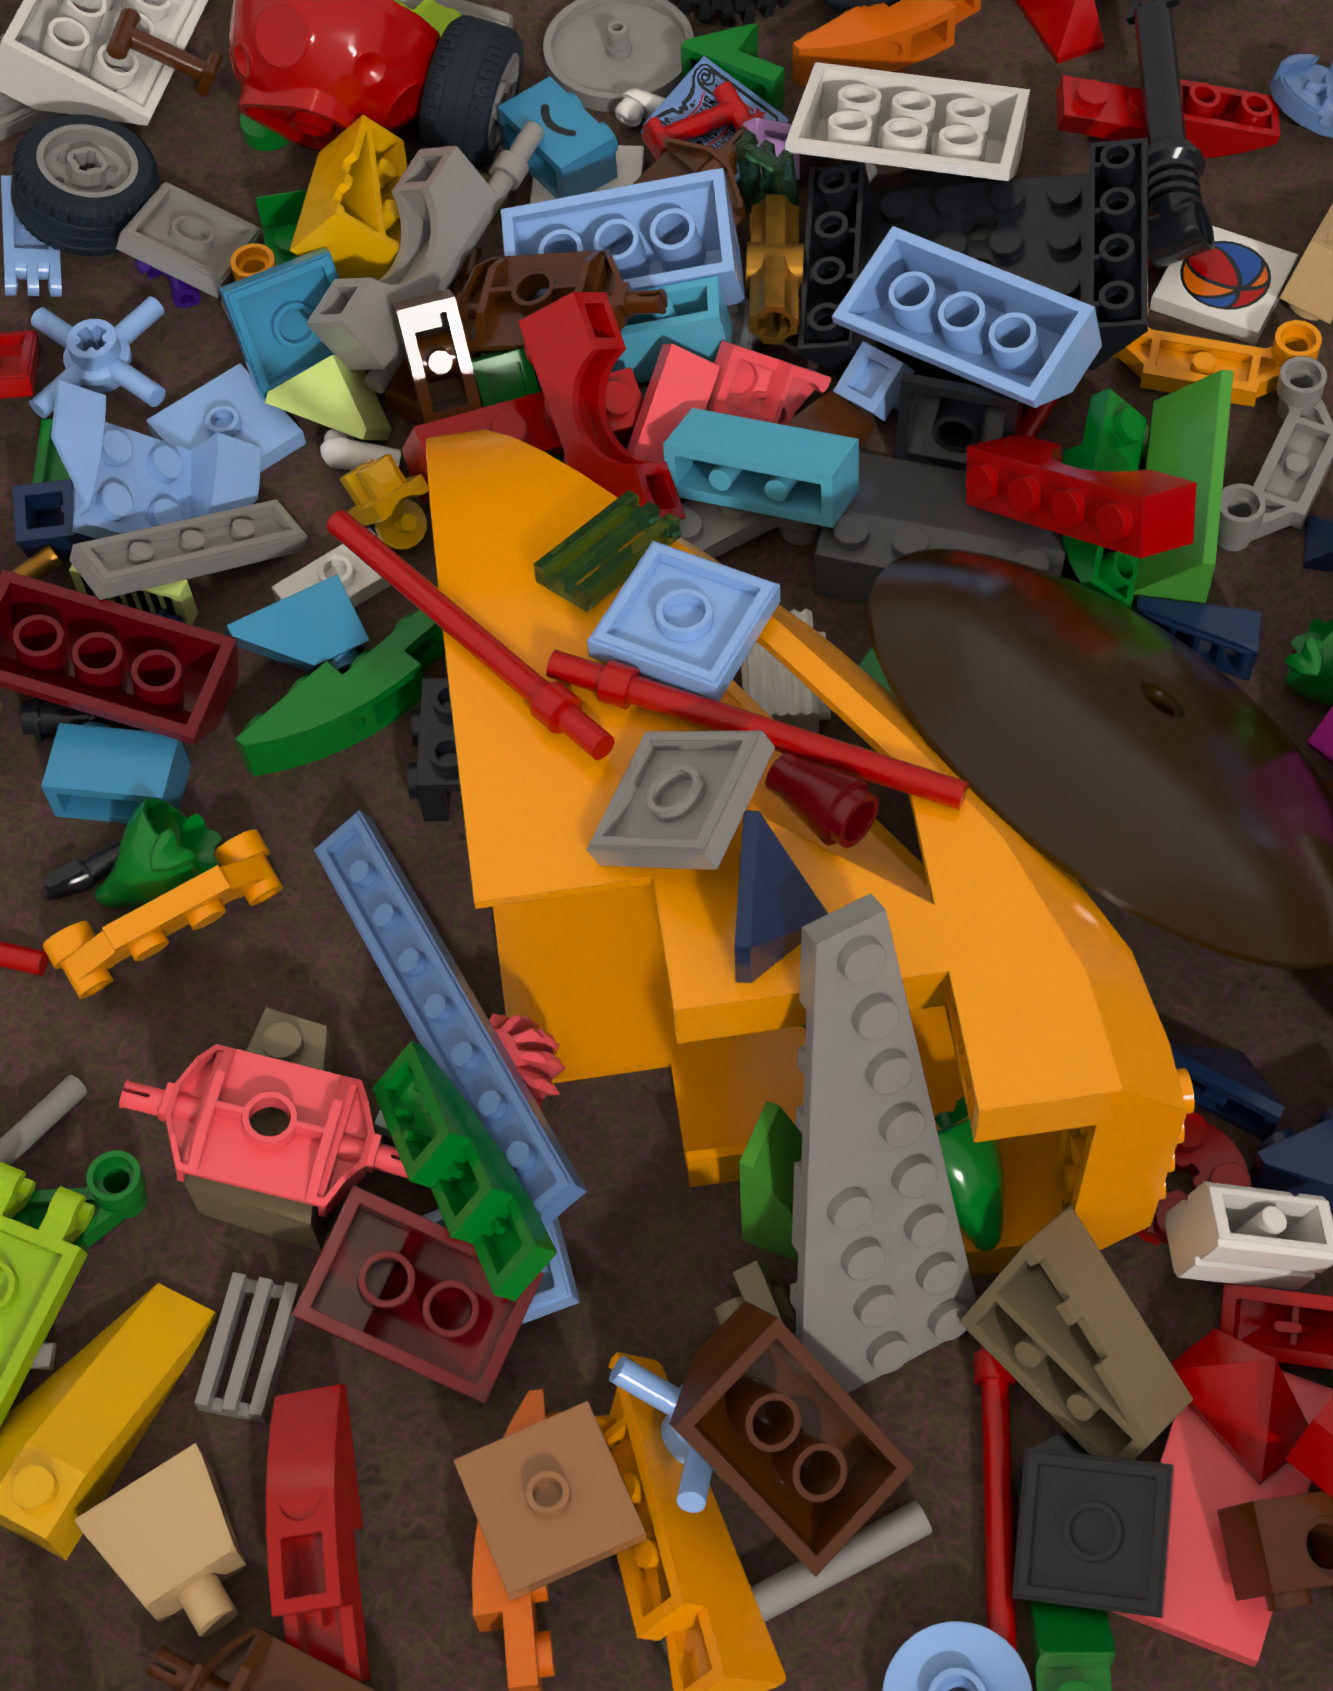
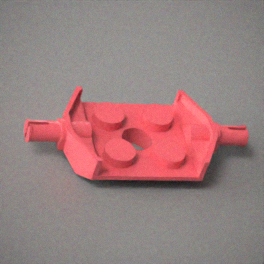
[119,1044,408,1217]

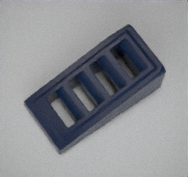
[1135,596,1262,681]

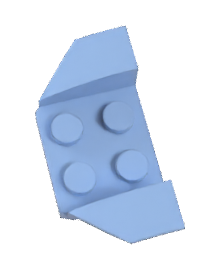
[51,379,261,539]

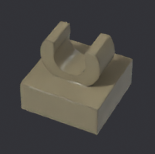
[714,1260,796,1335]

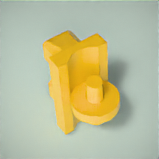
[340,454,429,550]

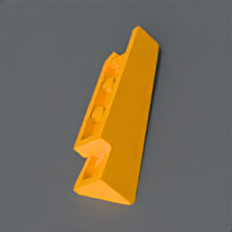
[595,1352,786,1691]

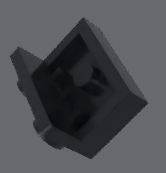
[408,678,461,822]

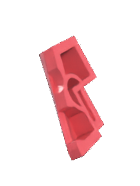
[706,340,832,425]

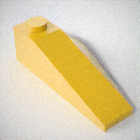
[0,1283,218,1561]

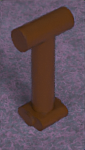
[106,8,222,96]

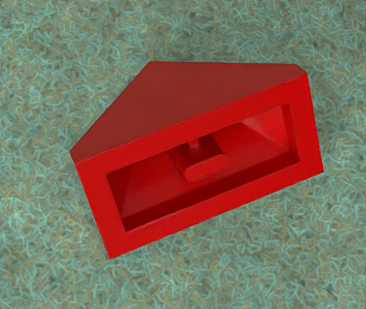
[1014,0,1105,64]
[1220,1283,1333,1370]
[1171,1328,1309,1485]

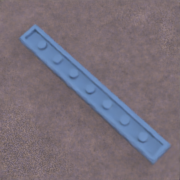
[314,810,587,1227]

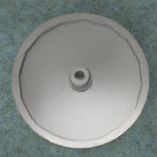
[543,0,694,112]

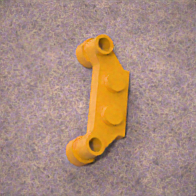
[1112,308,1322,407]
[42,829,283,999]

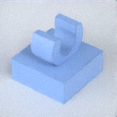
[833,341,915,421]

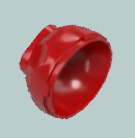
[229,0,441,151]

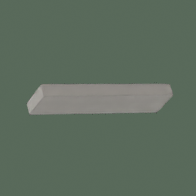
[69,499,308,600]

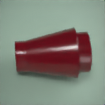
[765,752,879,848]

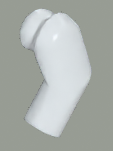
[615,88,666,127]
[320,429,401,470]

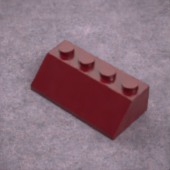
[0,569,239,745]

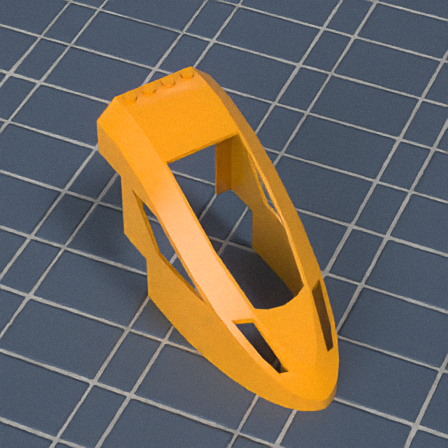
[426,429,1195,1276]

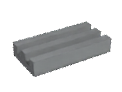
[194,1272,302,1423]

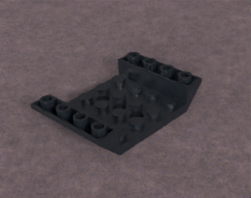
[797,138,1148,380]

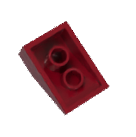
[292,1185,544,1404]

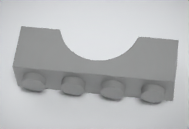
[306,146,497,370]

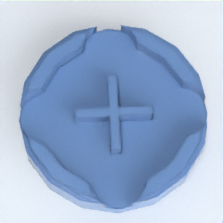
[1269,54,1333,138]

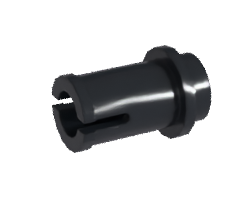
[21,697,101,741]

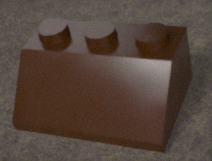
[669,1301,915,1577]

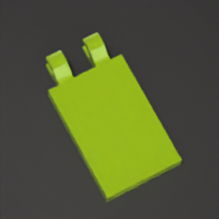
[0,1162,96,1428]

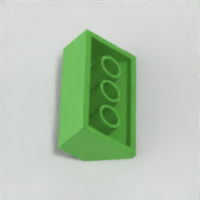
[1131,370,1233,624]

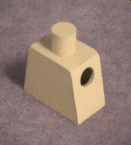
[74,1443,247,1637]

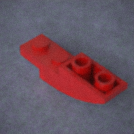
[1056,75,1281,158]
[266,1384,371,1681]

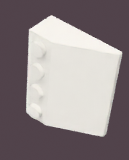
[0,0,208,126]
[785,62,1030,181]

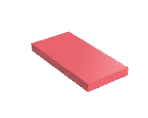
[1111,1371,1333,1667]

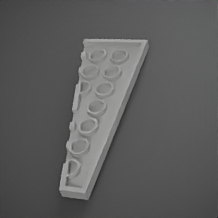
[790,893,977,1393]

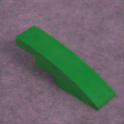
[372,1041,557,1301]

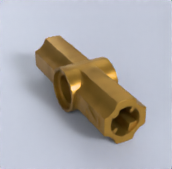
[745,194,804,345]

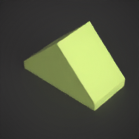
[265,355,392,440]

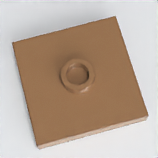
[453,1401,647,1601]

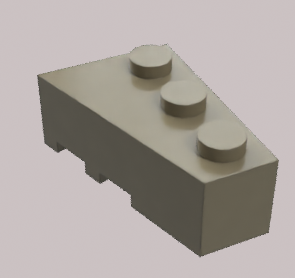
[184,1007,338,1253]
[959,1205,1193,1460]

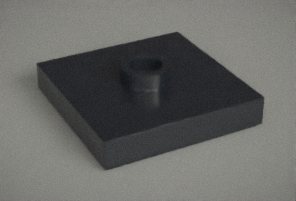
[1012,1447,1175,1618]

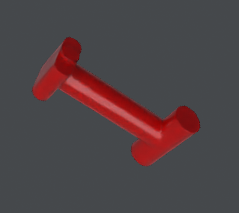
[641,81,753,160]

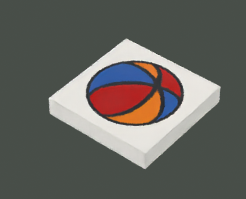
[1150,226,1298,346]

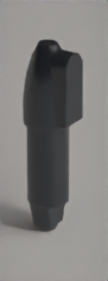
[42,841,121,900]

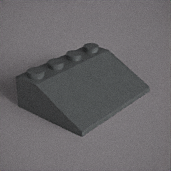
[814,452,1068,605]

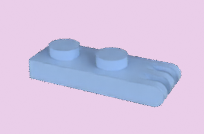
[1,175,62,297]

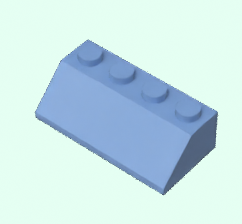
[501,168,746,306]
[832,226,1102,408]

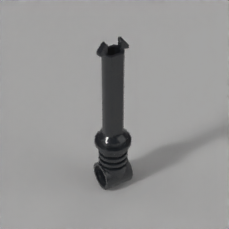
[1125,0,1215,269]

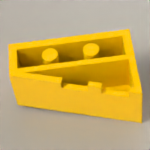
[290,115,407,280]

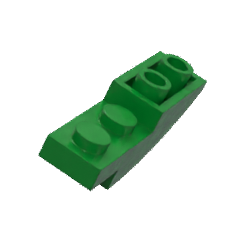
[1062,388,1147,609]
[235,610,445,776]

